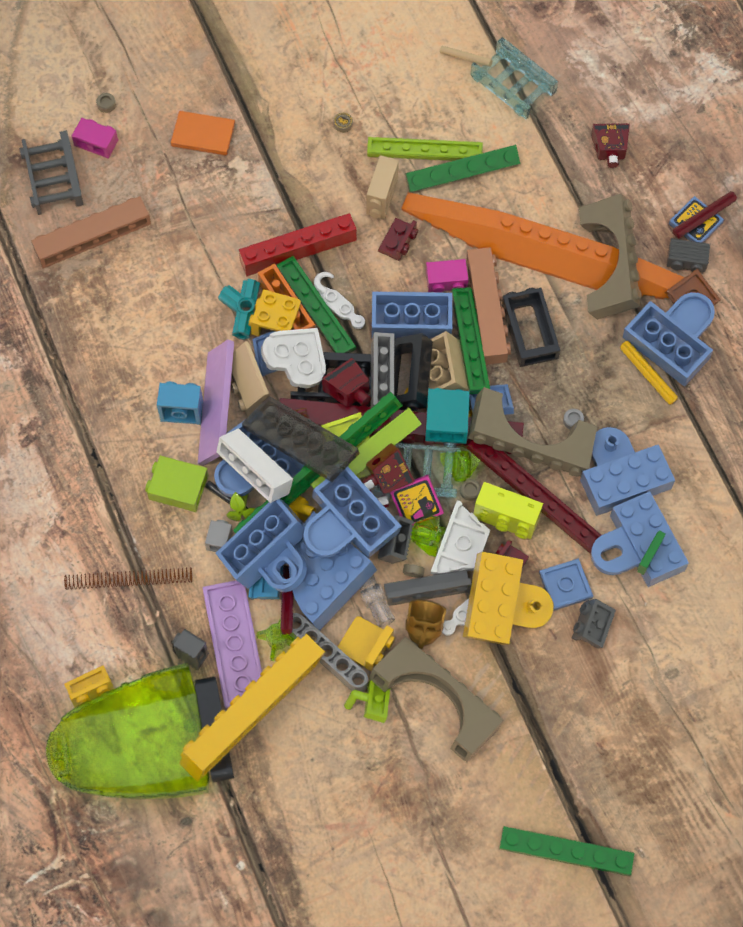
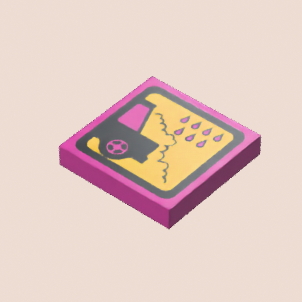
[390,475,444,525]

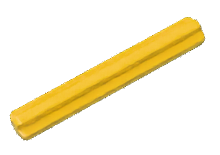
[620,341,678,405]

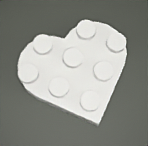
[261,328,326,388]

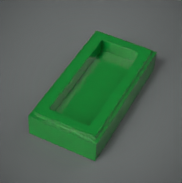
[637,530,666,575]

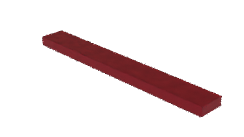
[466,440,601,554]

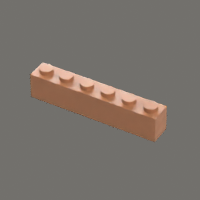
[31,196,151,269]
[466,247,511,365]

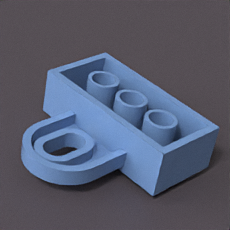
[591,491,689,587]
[216,499,307,592]

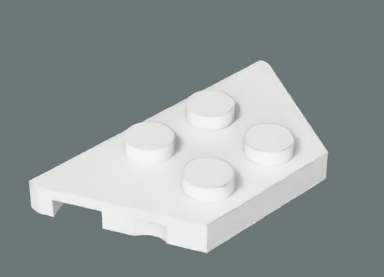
[431,500,490,575]

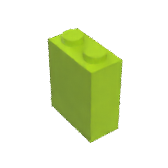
[145,455,209,512]

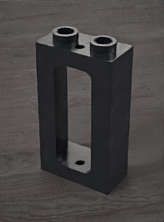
[502,288,561,367]
[394,333,433,411]

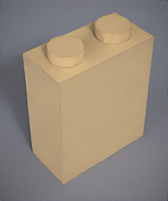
[366,156,399,219]

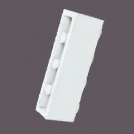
[216,428,293,503]

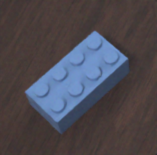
[372,292,452,339]

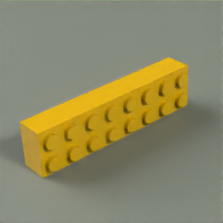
[179,634,325,782]

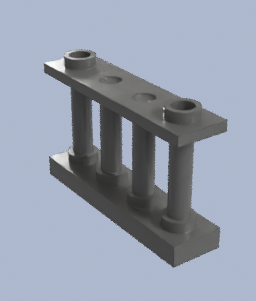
[19,130,84,215]

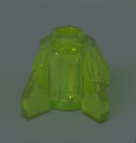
[440,448,480,482]
[410,516,447,557]
[256,619,295,661]

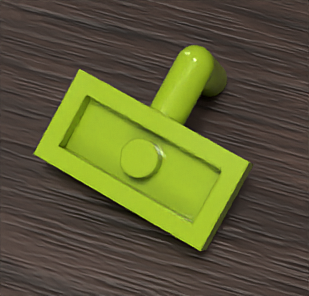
[344,680,390,723]

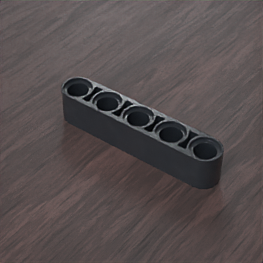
[194,676,234,783]

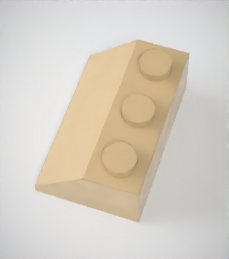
[427,331,469,400]
[231,341,270,418]

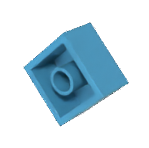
[157,381,203,425]

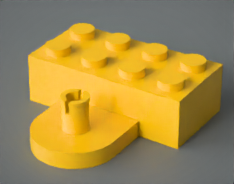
[463,552,553,645]

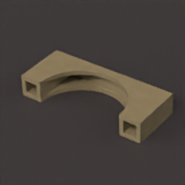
[579,194,642,320]
[467,387,597,477]
[369,637,504,763]

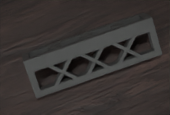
[384,570,472,606]

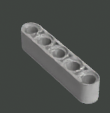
[290,613,368,692]

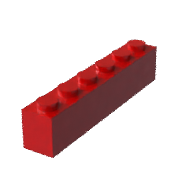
[239,213,357,277]

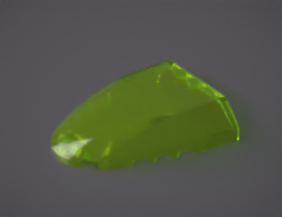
[46,663,209,799]

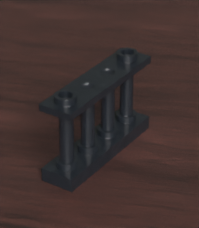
[291,352,371,407]

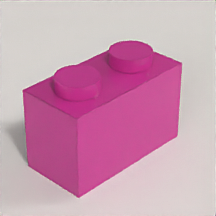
[72,117,118,159]
[426,259,468,293]

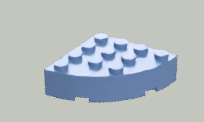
[289,511,377,631]

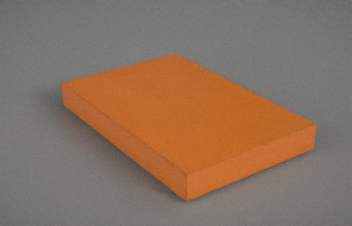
[171,111,235,156]

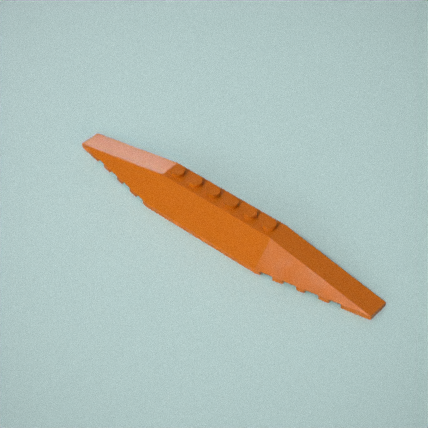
[401,192,685,299]

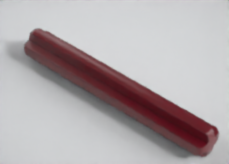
[672,191,737,239]
[280,566,294,635]

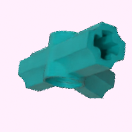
[218,279,260,340]

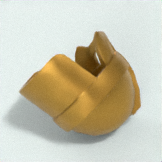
[405,600,446,649]

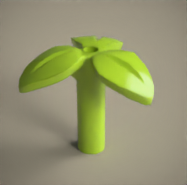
[226,492,256,521]

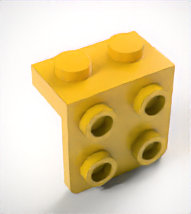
[249,289,301,336]
[338,616,395,672]
[64,665,115,708]

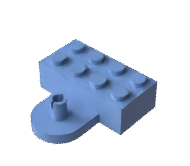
[623,293,715,387]
[214,410,306,497]
[580,427,675,516]
[303,464,401,559]

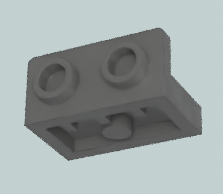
[572,599,616,649]

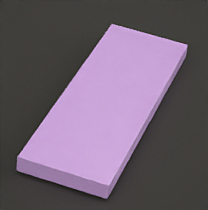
[198,340,234,466]
[202,580,262,710]

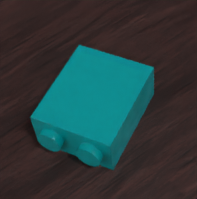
[425,388,470,444]

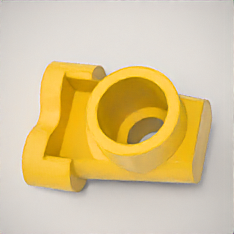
[289,496,316,521]

